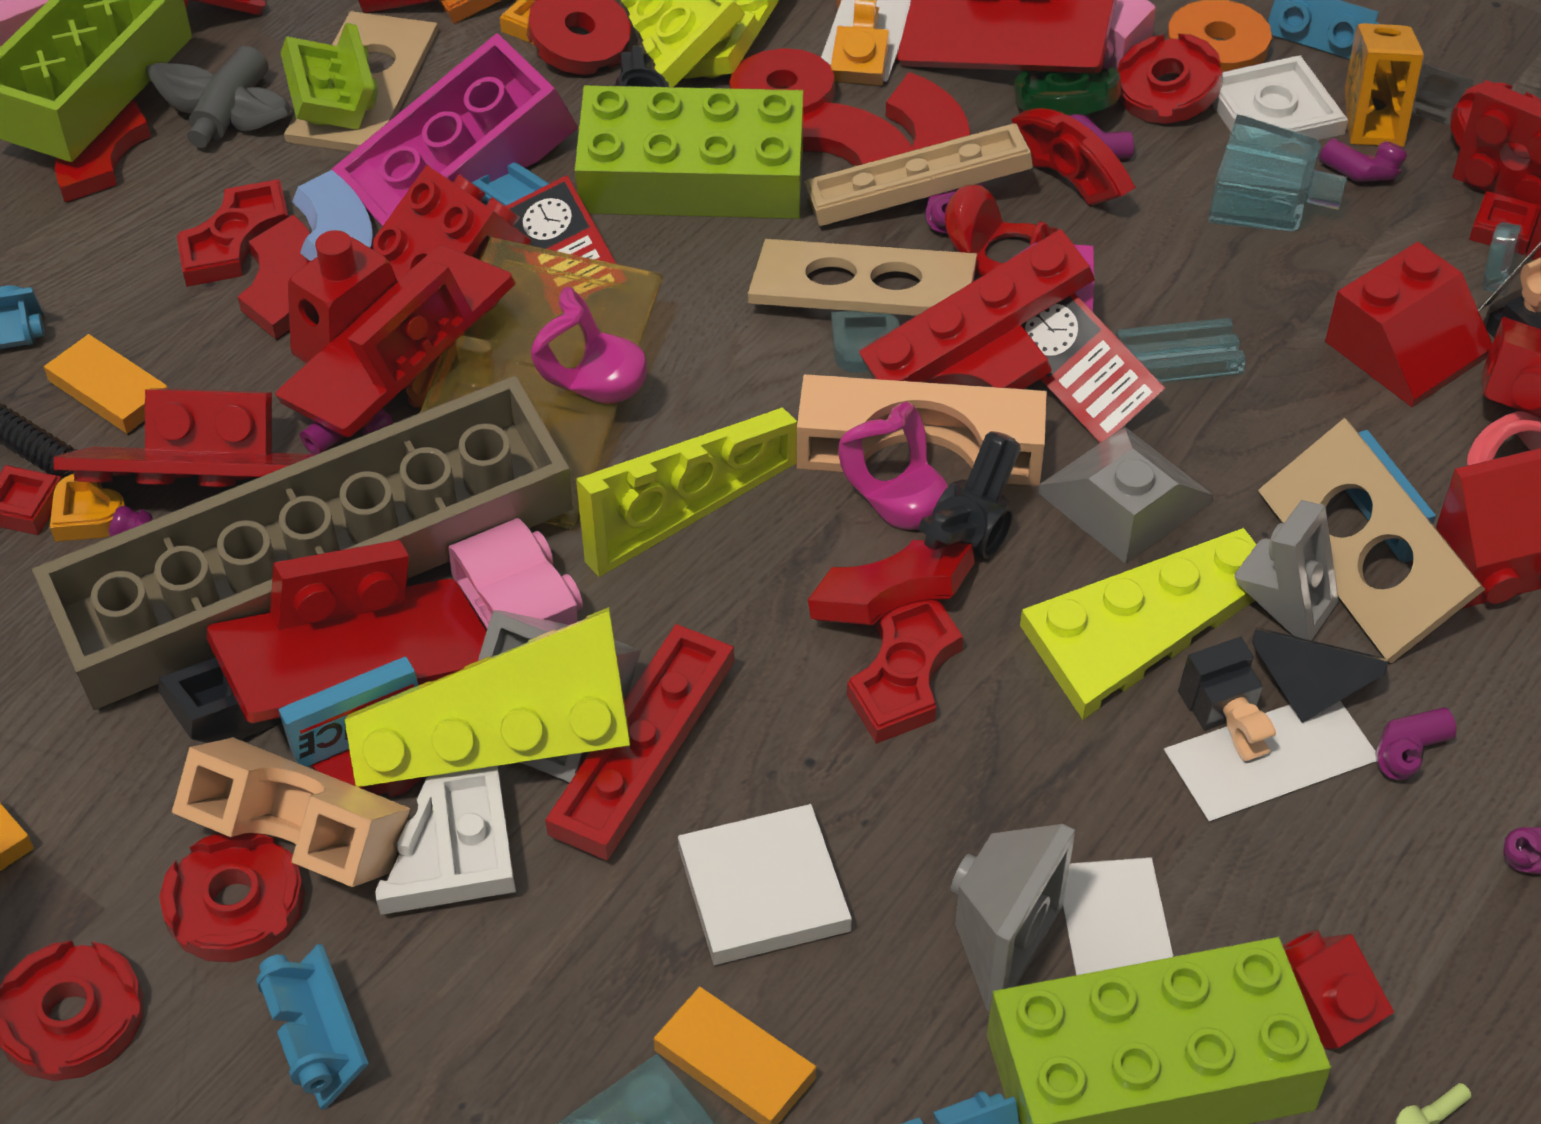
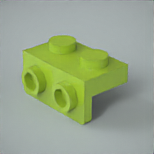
[280,23,378,130]

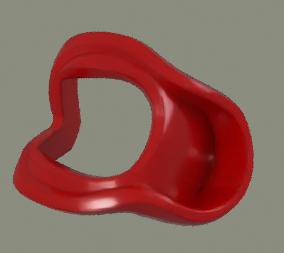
[945,185,1058,277]

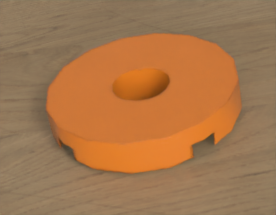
[1167,0,1272,72]

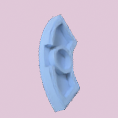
[292,170,373,261]

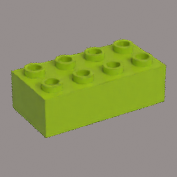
[0,0,192,162]
[575,85,803,219]
[987,937,1331,1124]

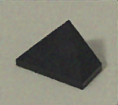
[1252,627,1388,723]

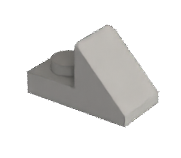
[1235,500,1339,640]

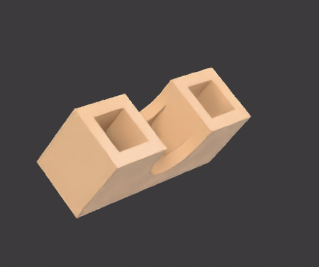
[172,738,410,887]

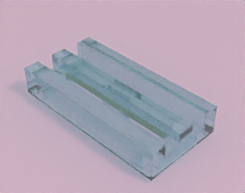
[1116,318,1246,382]

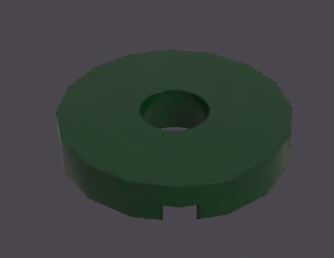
[1014,67,1121,116]

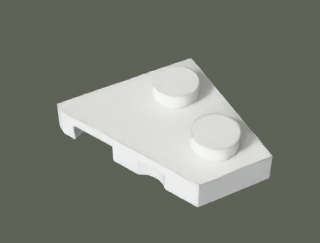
[375,766,516,915]

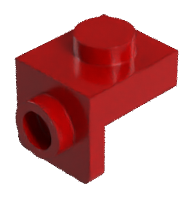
[1283,930,1394,1049]

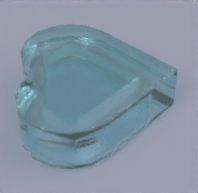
[1482,221,1523,294]
[831,311,900,373]

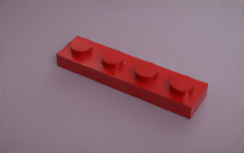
[858,229,1095,383]
[545,624,735,861]

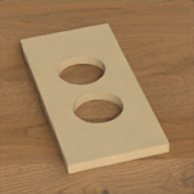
[284,11,439,152]
[748,239,977,316]
[1258,418,1485,664]

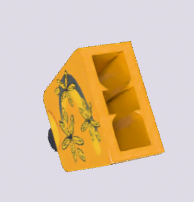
[1345,23,1424,147]

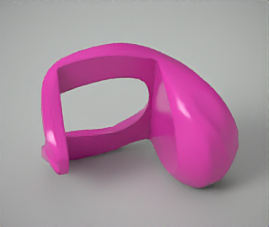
[531,287,647,404]
[838,401,948,530]

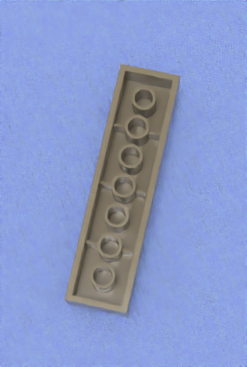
[32,375,573,710]

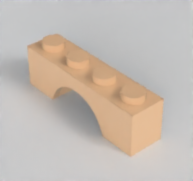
[797,374,1047,486]

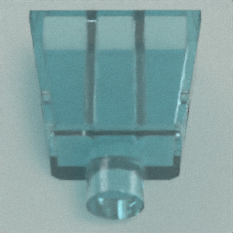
[1208,114,1347,232]

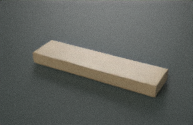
[805,123,1033,226]

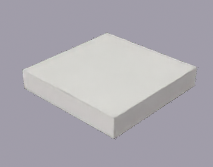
[1212,55,1348,156]
[678,804,852,965]

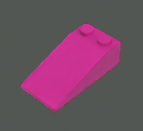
[331,33,579,226]

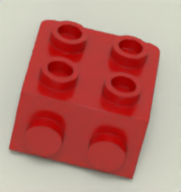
[370,165,532,281]

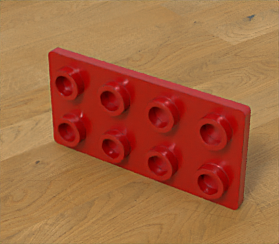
[897,0,1116,73]
[275,245,516,437]
[54,388,317,487]
[207,540,487,723]

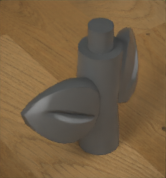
[146,46,292,148]

